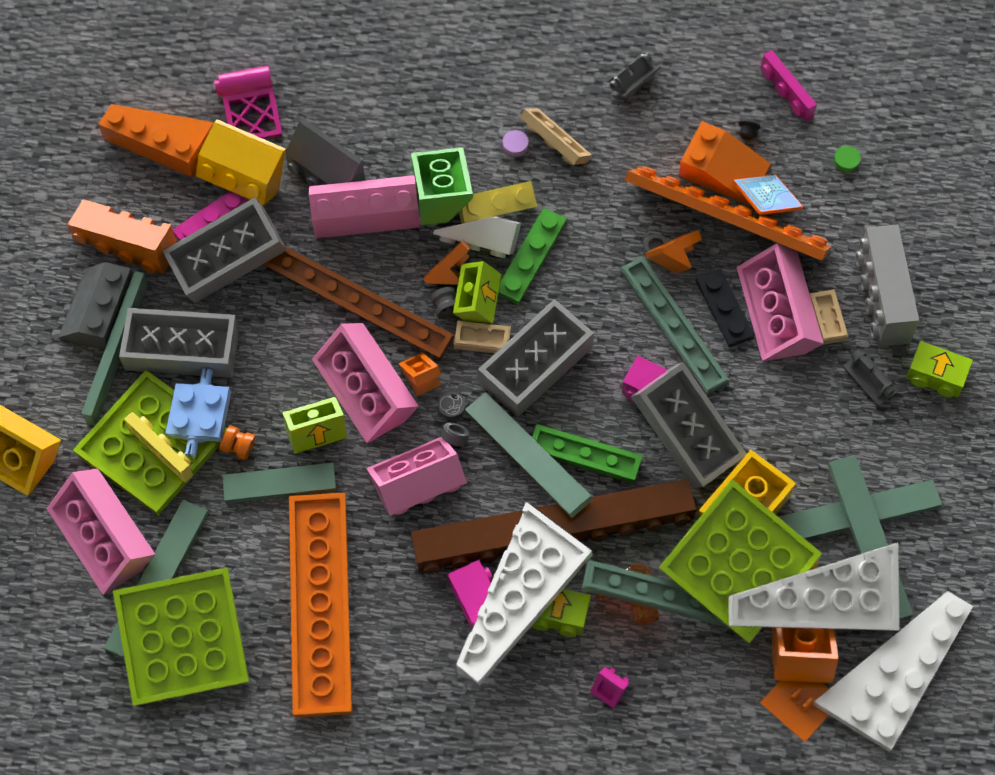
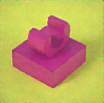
[590,667,629,709]

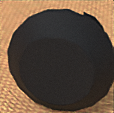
[738,118,761,140]

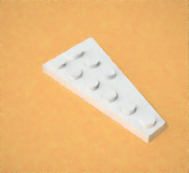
[456,502,593,685]
[729,543,899,631]
[812,591,973,752]

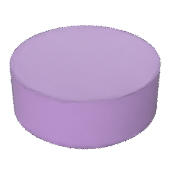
[503,130,528,157]

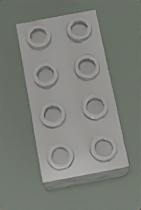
[163,197,287,303]
[855,225,919,347]
[478,299,594,418]
[119,308,240,378]
[631,362,747,488]

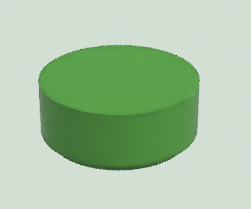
[833,146,861,173]

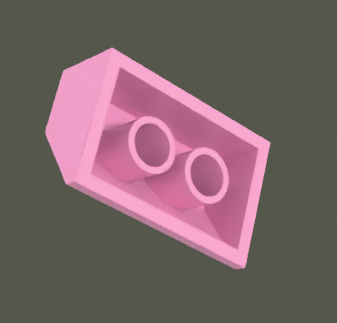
[366,437,467,516]

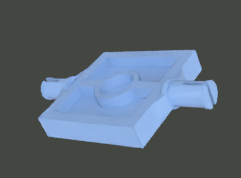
[165,368,231,458]

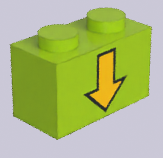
[453,261,501,324]
[906,341,973,398]
[283,397,347,454]
[531,589,591,637]

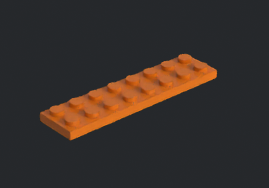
[624,166,832,261]
[289,493,352,718]

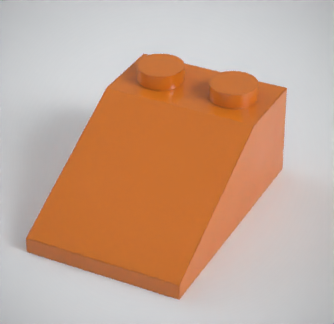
[678,121,771,206]
[772,627,839,683]

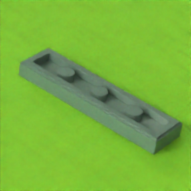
[223,462,337,504]

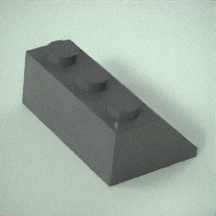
[285,118,365,186]
[58,262,133,350]

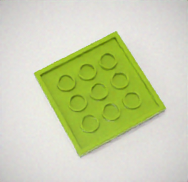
[73,370,227,516]
[658,479,822,643]
[113,567,250,706]

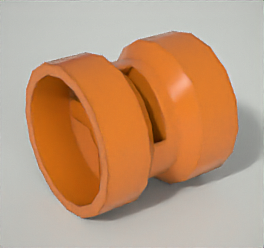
[219,425,256,461]

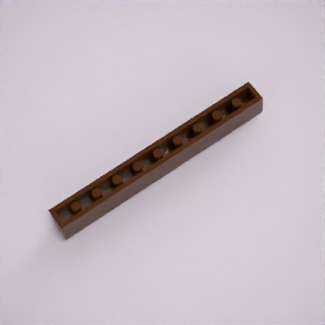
[411,479,696,574]

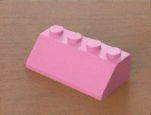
[309,175,420,238]
[737,243,824,361]
[312,323,419,443]
[46,469,155,595]

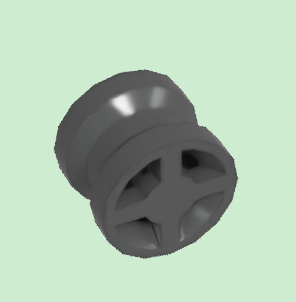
[430,287,457,319]

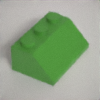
[411,148,473,225]

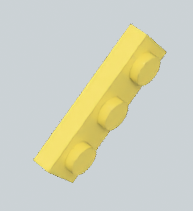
[459,181,537,224]
[124,412,193,483]

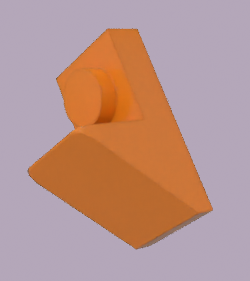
[645,230,702,273]
[423,240,470,285]
[398,352,442,396]

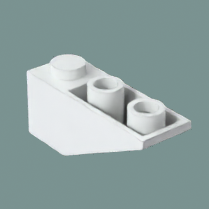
[433,216,521,258]

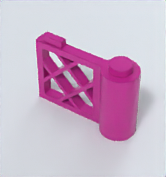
[214,66,283,139]

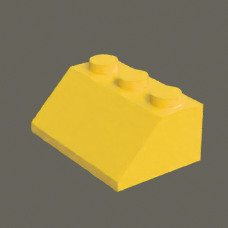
[196,120,286,206]
[0,405,61,496]
[699,450,796,515]

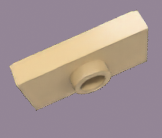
[810,289,848,345]
[454,321,511,353]

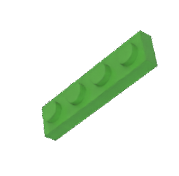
[498,208,567,305]
[532,424,643,484]

